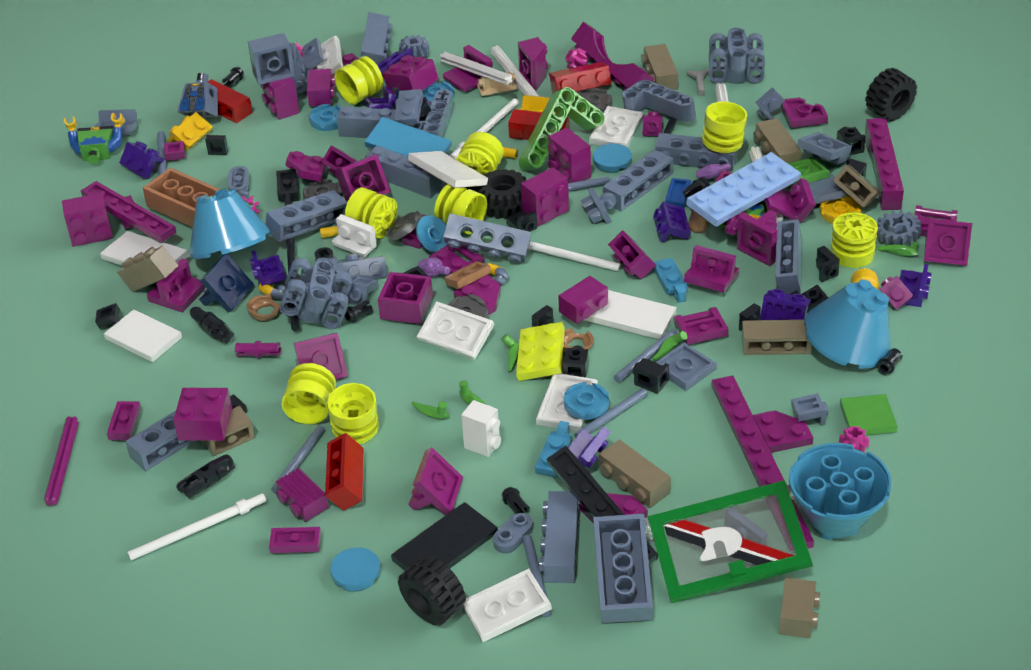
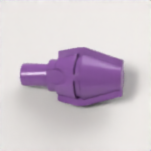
[696,163,732,180]
[418,258,450,277]

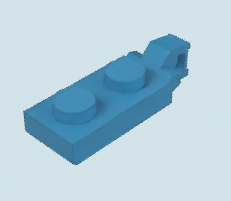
[653,258,688,303]
[535,421,572,478]

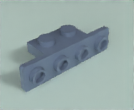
[301,254,387,284]

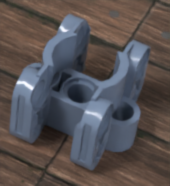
[709,28,765,84]
[280,258,352,329]

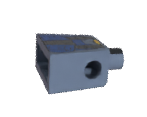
[177,73,218,117]

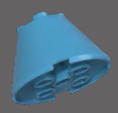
[189,188,271,259]
[804,279,891,369]
[789,443,891,540]

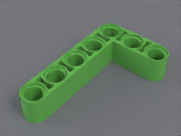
[519,87,605,171]

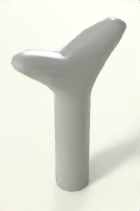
[687,69,709,96]

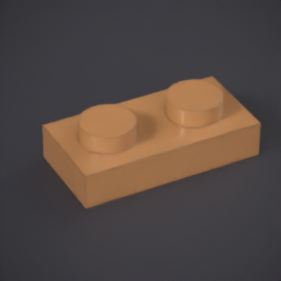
[444,261,491,289]

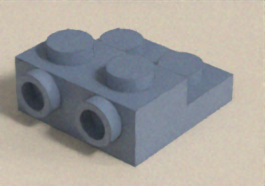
[290,42,309,94]
[797,132,852,165]

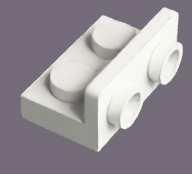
[332,214,377,257]

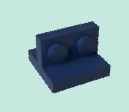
[199,254,254,312]

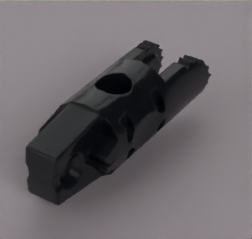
[189,307,234,344]
[176,454,235,498]

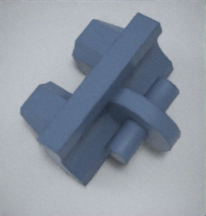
[580,187,617,224]

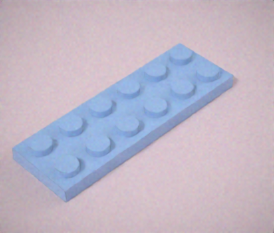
[686,152,801,226]

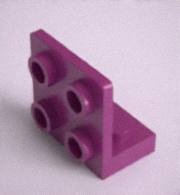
[765,178,816,223]

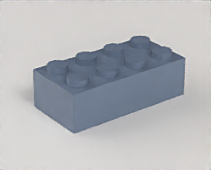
[593,514,653,623]

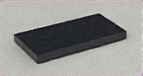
[391,502,498,571]

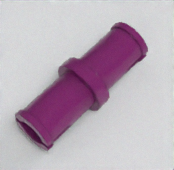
[235,341,281,358]

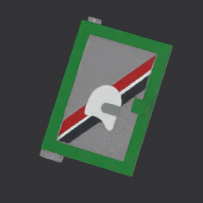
[645,480,813,603]

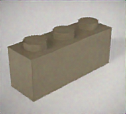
[641,44,678,90]
[753,118,801,163]
[117,245,179,292]
[742,320,812,355]
[599,440,671,508]

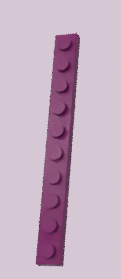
[711,375,814,553]

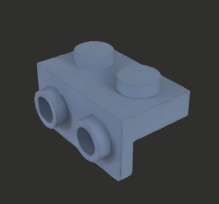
[393,89,423,124]
[94,109,138,135]

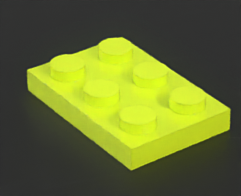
[516,322,565,381]

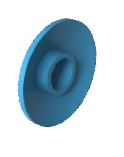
[416,215,447,253]

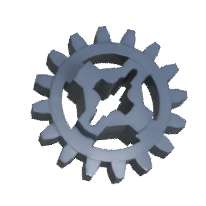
[877,210,921,245]

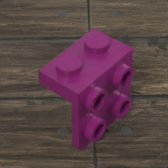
[443,45,493,92]

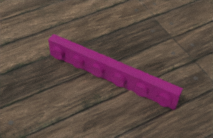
[81,181,177,243]

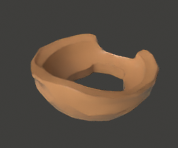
[246,295,280,322]
[563,328,594,352]

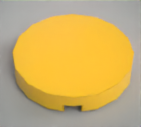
[820,195,861,224]

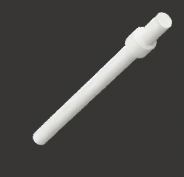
[449,98,519,159]
[503,240,621,272]
[127,493,267,561]

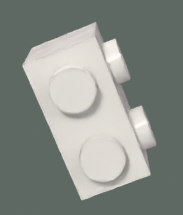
[461,400,501,457]

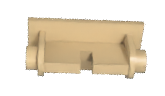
[477,72,517,96]

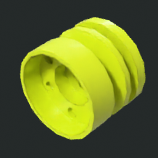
[334,56,384,105]
[702,101,748,153]
[456,132,504,175]
[434,184,487,234]
[345,187,398,239]
[830,212,878,268]
[281,363,336,424]
[327,383,379,444]

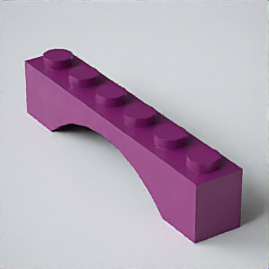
[571,21,654,90]
[865,118,904,210]

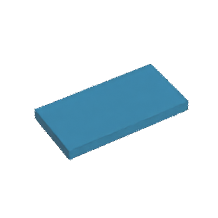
[365,117,452,157]

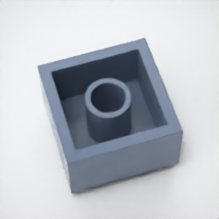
[247,33,295,85]

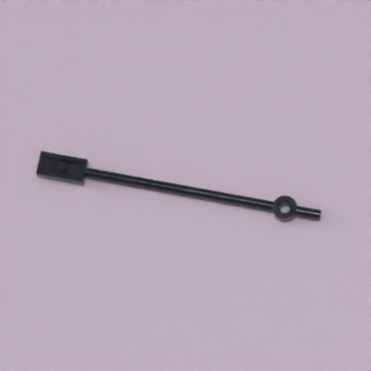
[276,169,300,331]

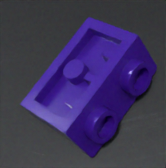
[653,202,691,242]
[900,264,932,307]
[760,289,811,320]

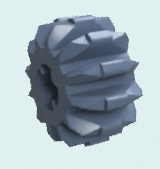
[399,35,430,58]

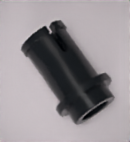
[222,67,244,88]
[344,300,373,322]
[878,348,903,374]
[502,487,530,514]

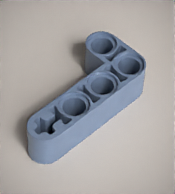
[622,80,696,122]
[405,89,453,138]

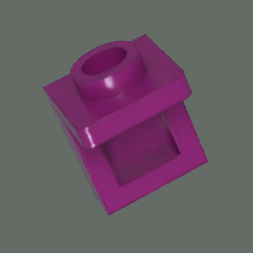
[642,111,663,136]
[879,276,914,310]

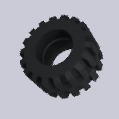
[865,68,917,121]
[477,169,526,219]
[398,555,466,626]

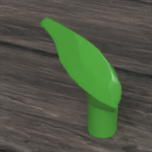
[878,242,919,257]
[653,331,687,361]
[501,334,519,372]
[459,380,486,405]
[411,401,450,419]

